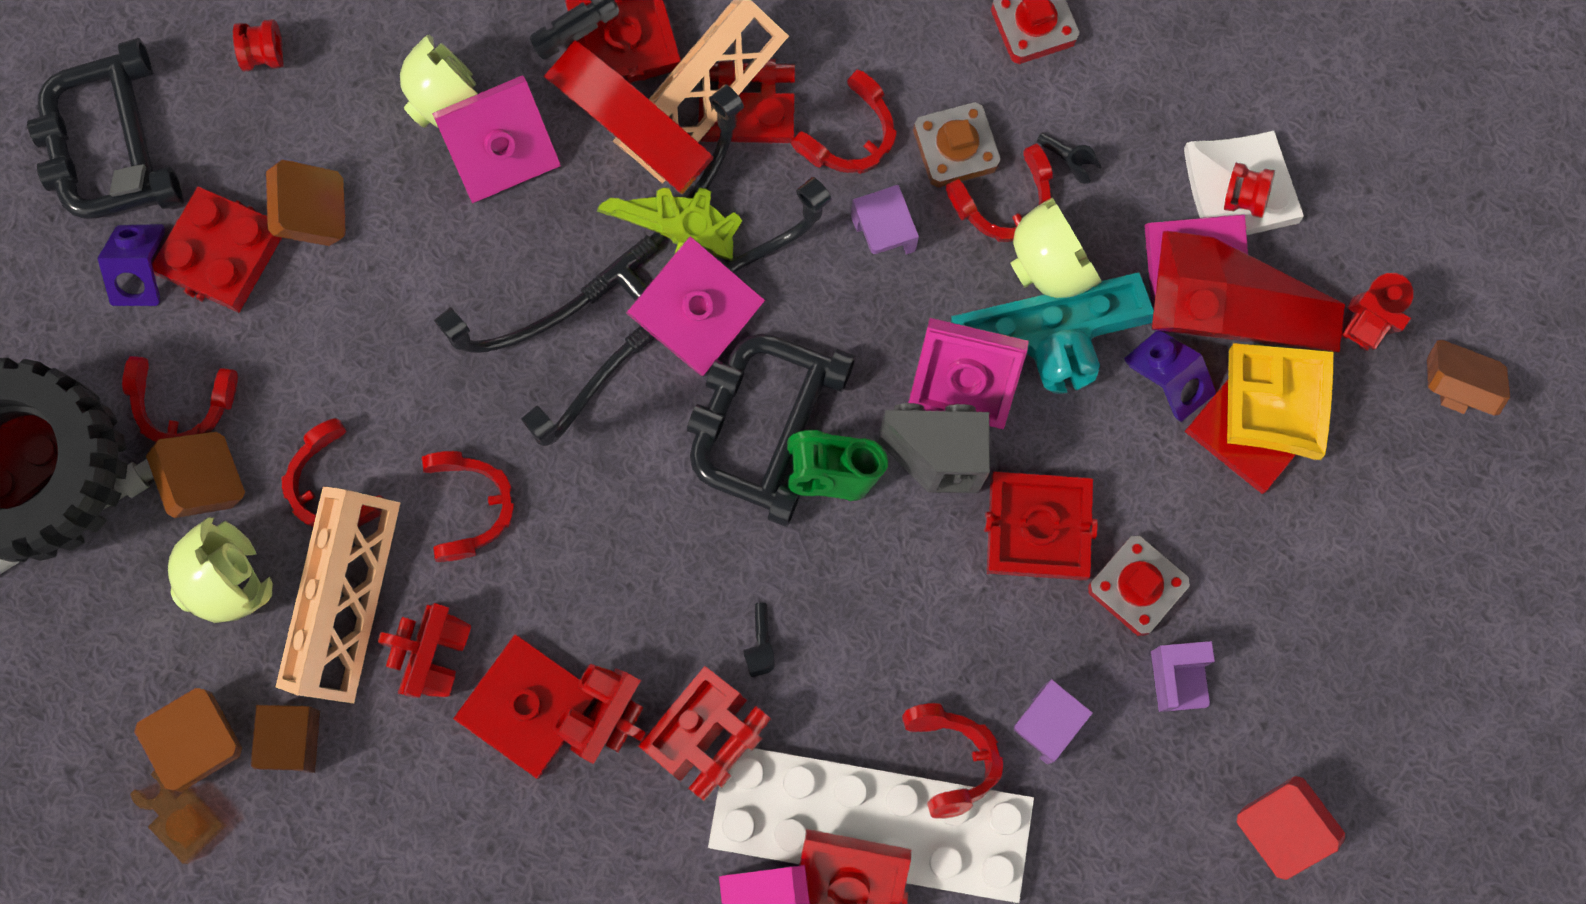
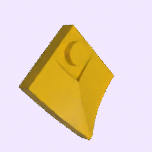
[1227,343,1333,460]

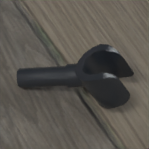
[1037,132,1102,184]
[743,603,775,677]

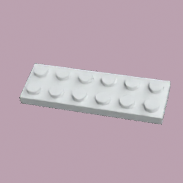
[708,748,1034,903]

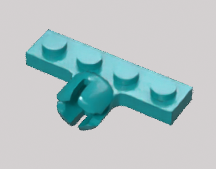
[951,272,1154,394]

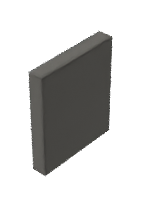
[109,164,146,197]

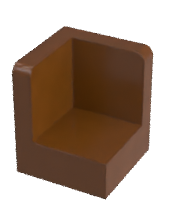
[251,705,320,773]

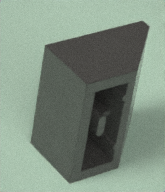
[879,403,990,493]

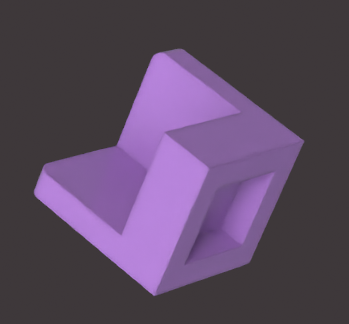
[851,184,919,255]
[1151,641,1215,712]
[1014,679,1092,765]

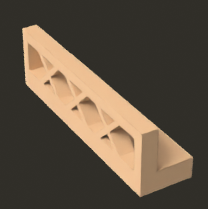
[613,0,789,184]
[276,487,400,704]

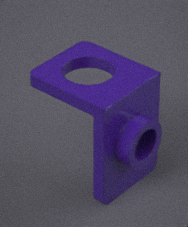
[97,224,165,306]
[1124,331,1216,422]

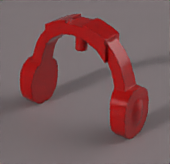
[791,69,897,174]
[946,143,1053,242]
[122,356,238,442]
[282,418,385,527]
[421,451,514,562]
[902,703,1003,819]

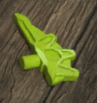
[597,188,742,261]

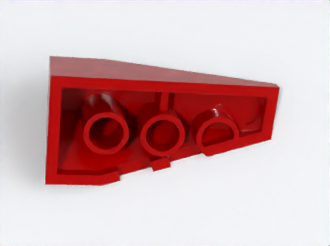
[1152,231,1345,352]

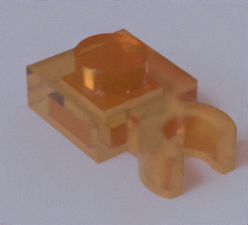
[130,770,227,864]

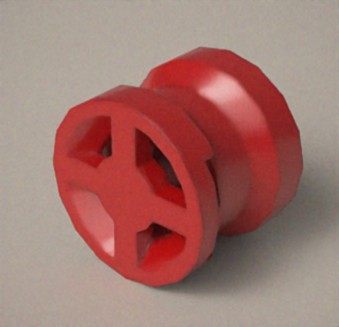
[233,19,284,72]
[1224,162,1275,218]

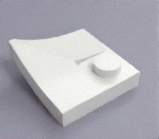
[1184,131,1304,235]

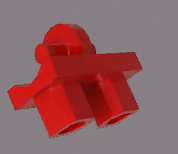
[1341,273,1413,351]
[378,603,471,698]
[553,664,646,764]

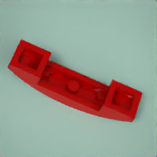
[544,40,714,195]

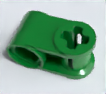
[787,430,888,501]

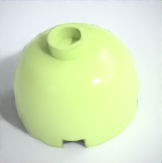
[400,35,478,128]
[1010,198,1102,298]
[168,518,273,623]

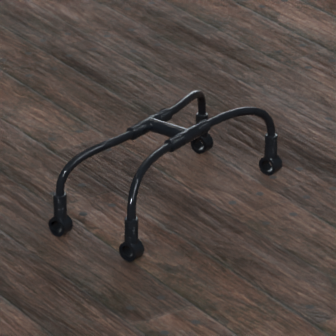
[434,84,831,446]

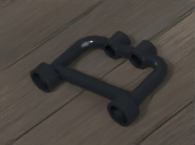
[27,38,184,219]
[687,334,856,527]

